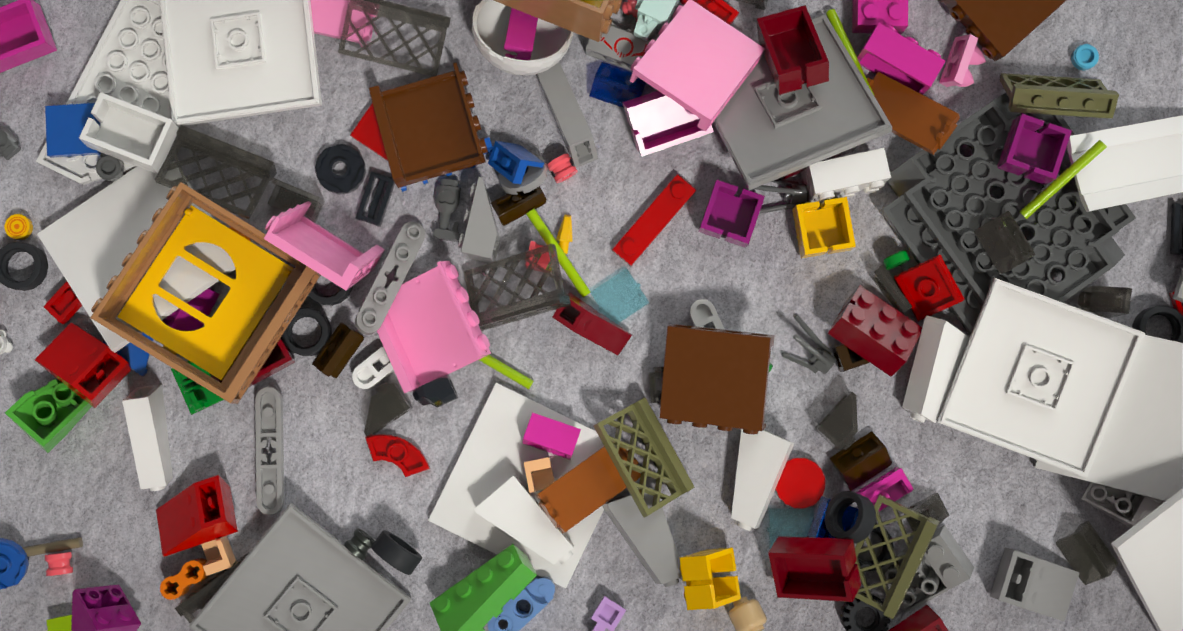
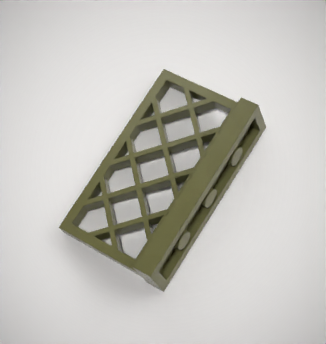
[999,73,1119,119]
[593,397,695,518]
[855,495,940,619]

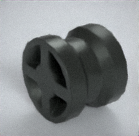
[344,528,375,560]

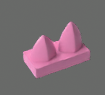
[939,34,986,87]

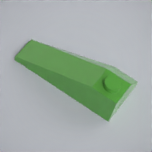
[5,379,92,453]

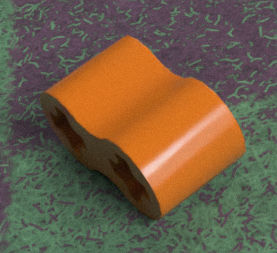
[160,558,209,600]

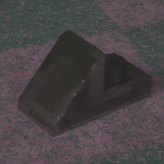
[904,493,949,531]

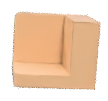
[524,457,555,493]
[201,536,236,576]

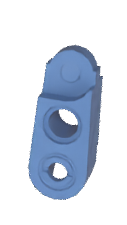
[488,577,556,631]

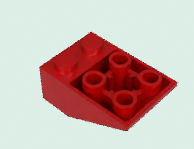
[34,322,131,408]
[156,475,238,557]

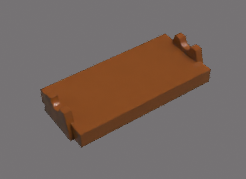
[867,72,960,155]
[536,447,641,533]

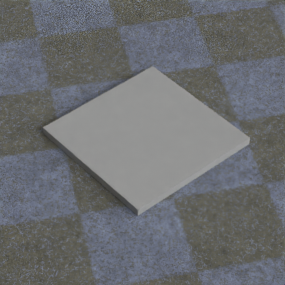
[713,14,892,190]
[188,503,411,631]

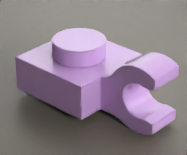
[591,596,626,631]

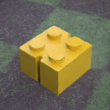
[792,197,856,259]
[680,547,741,610]

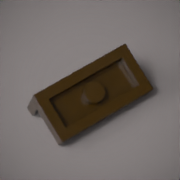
[491,186,547,226]
[312,322,364,378]
[829,431,892,491]

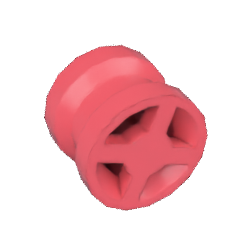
[547,153,578,184]
[45,552,73,576]

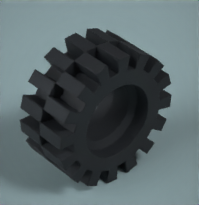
[840,592,891,631]

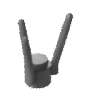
[754,178,807,214]
[782,315,836,374]

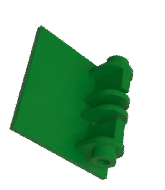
[171,361,224,415]

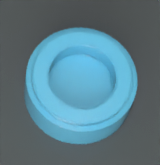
[1071,44,1099,71]

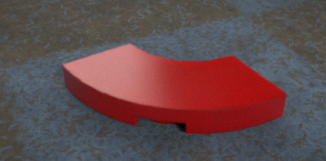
[365,435,431,477]

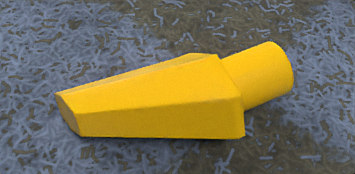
[556,214,573,254]

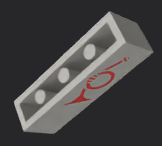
[586,23,657,72]

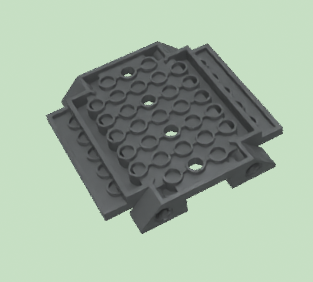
[880,93,1136,334]

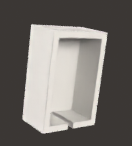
[79,92,179,174]
[801,148,891,204]

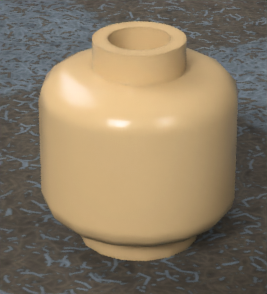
[728,596,767,631]

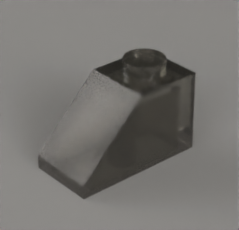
[1078,286,1132,318]
[364,381,413,437]
[814,392,858,450]

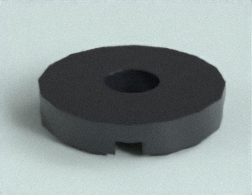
[315,144,366,195]

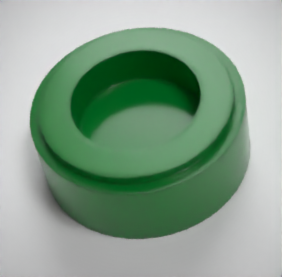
[883,251,910,270]

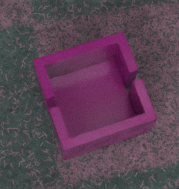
[997,114,1072,185]
[698,180,765,248]

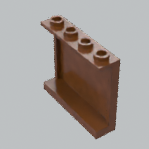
[938,0,1066,62]
[369,62,488,188]
[659,324,775,434]

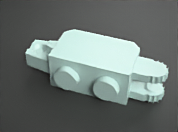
[634,0,680,41]

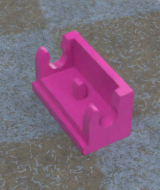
[504,8,538,60]
[522,412,581,460]
[855,467,914,511]

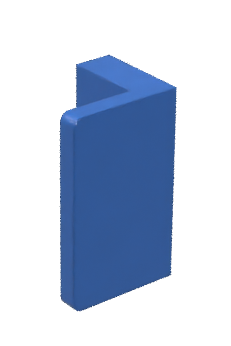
[488,140,544,184]

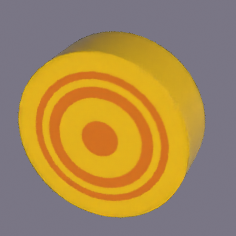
[4,214,33,240]

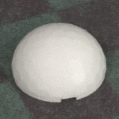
[472,0,573,76]

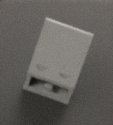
[458,177,501,265]
[876,525,974,613]
[990,547,1079,622]

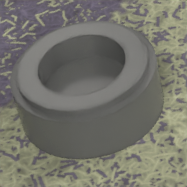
[96,155,124,181]

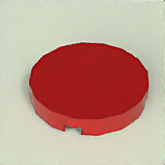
[775,458,825,509]

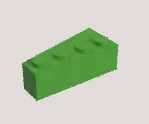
[430,544,537,631]

